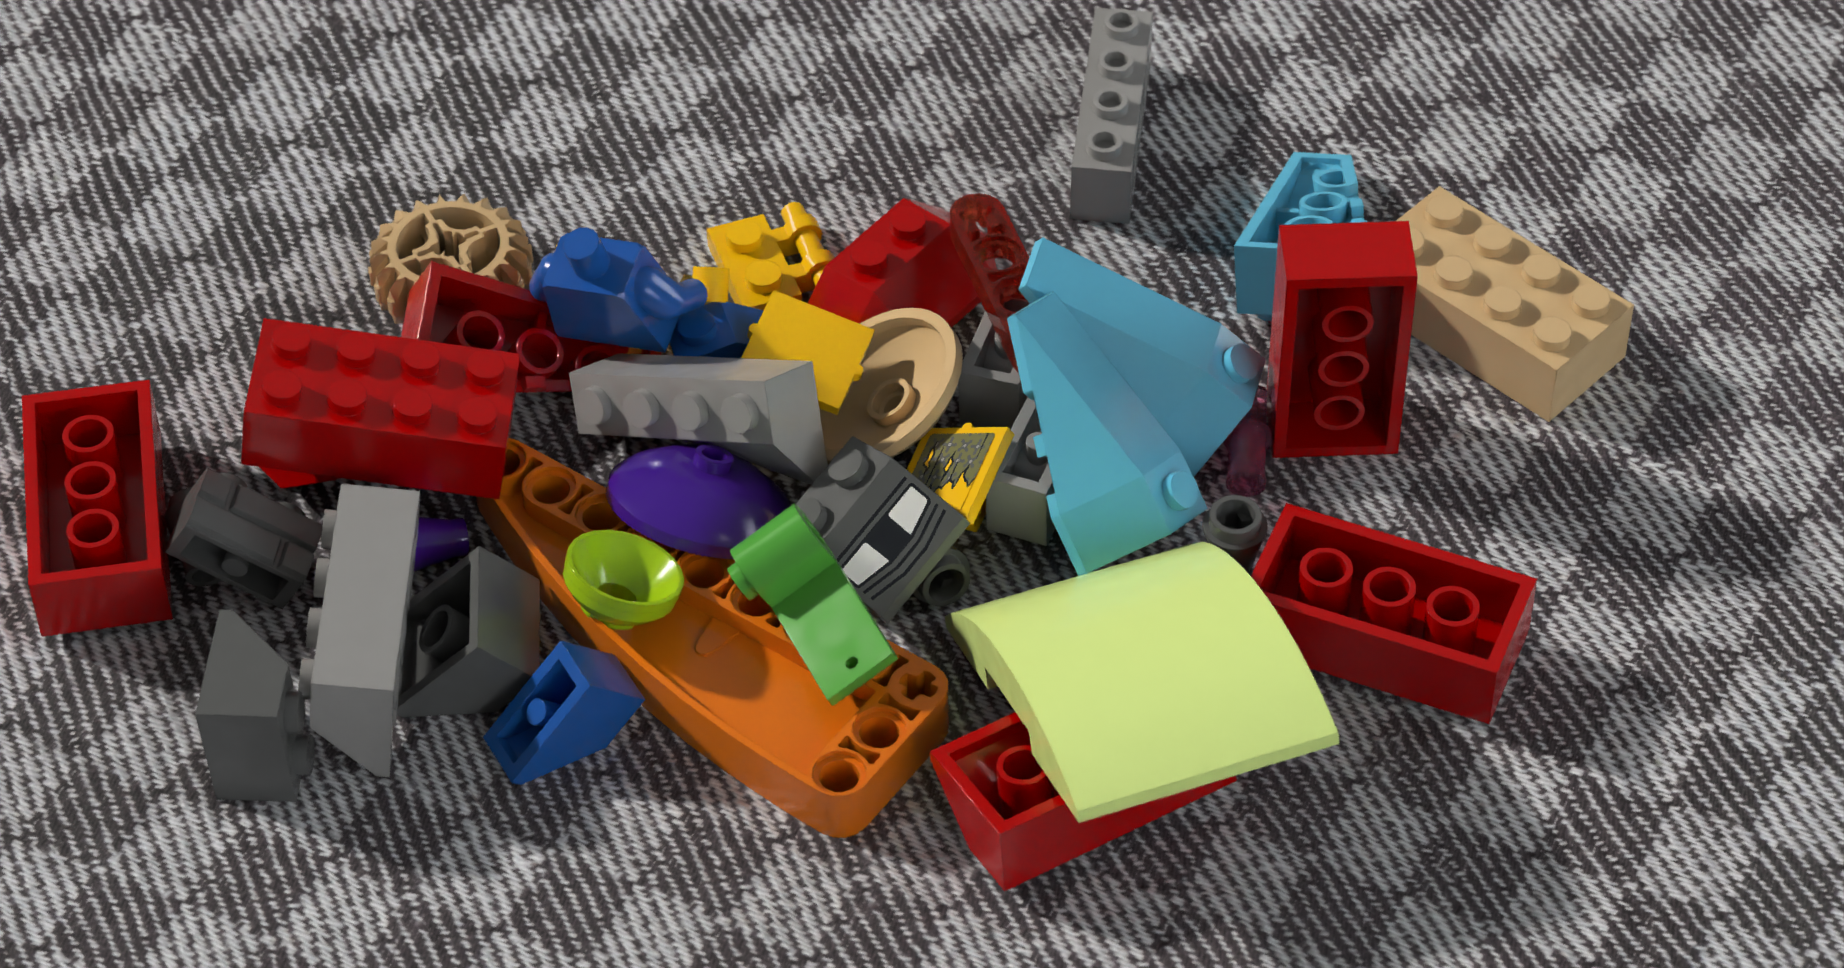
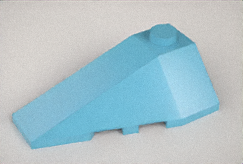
[1234,152,1367,321]
[1018,238,1266,477]
[1007,292,1208,576]

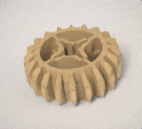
[368,194,533,324]

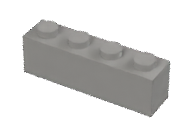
[569,353,828,485]
[298,484,420,777]

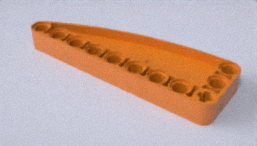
[476,438,949,838]

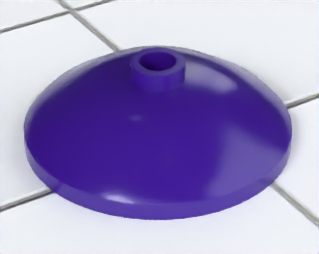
[606,444,792,559]

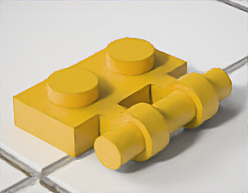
[706,202,835,311]

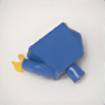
[529,227,730,353]

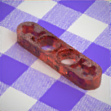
[949,193,1030,373]

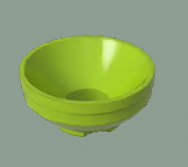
[563,530,684,630]

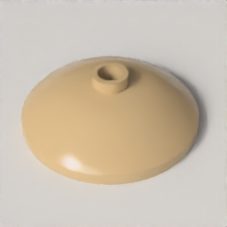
[819,308,963,465]

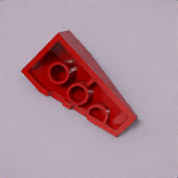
[401,261,662,393]

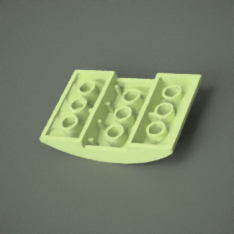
[945,542,1340,823]

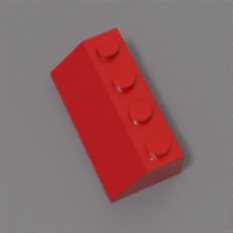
[930,712,1237,892]

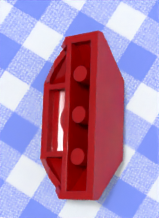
[808,198,999,328]

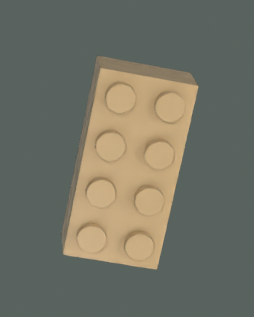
[1396,186,1634,422]

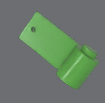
[727,504,898,706]

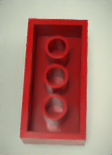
[1266,221,1418,458]
[241,318,520,500]
[22,379,173,637]
[1251,503,1537,724]

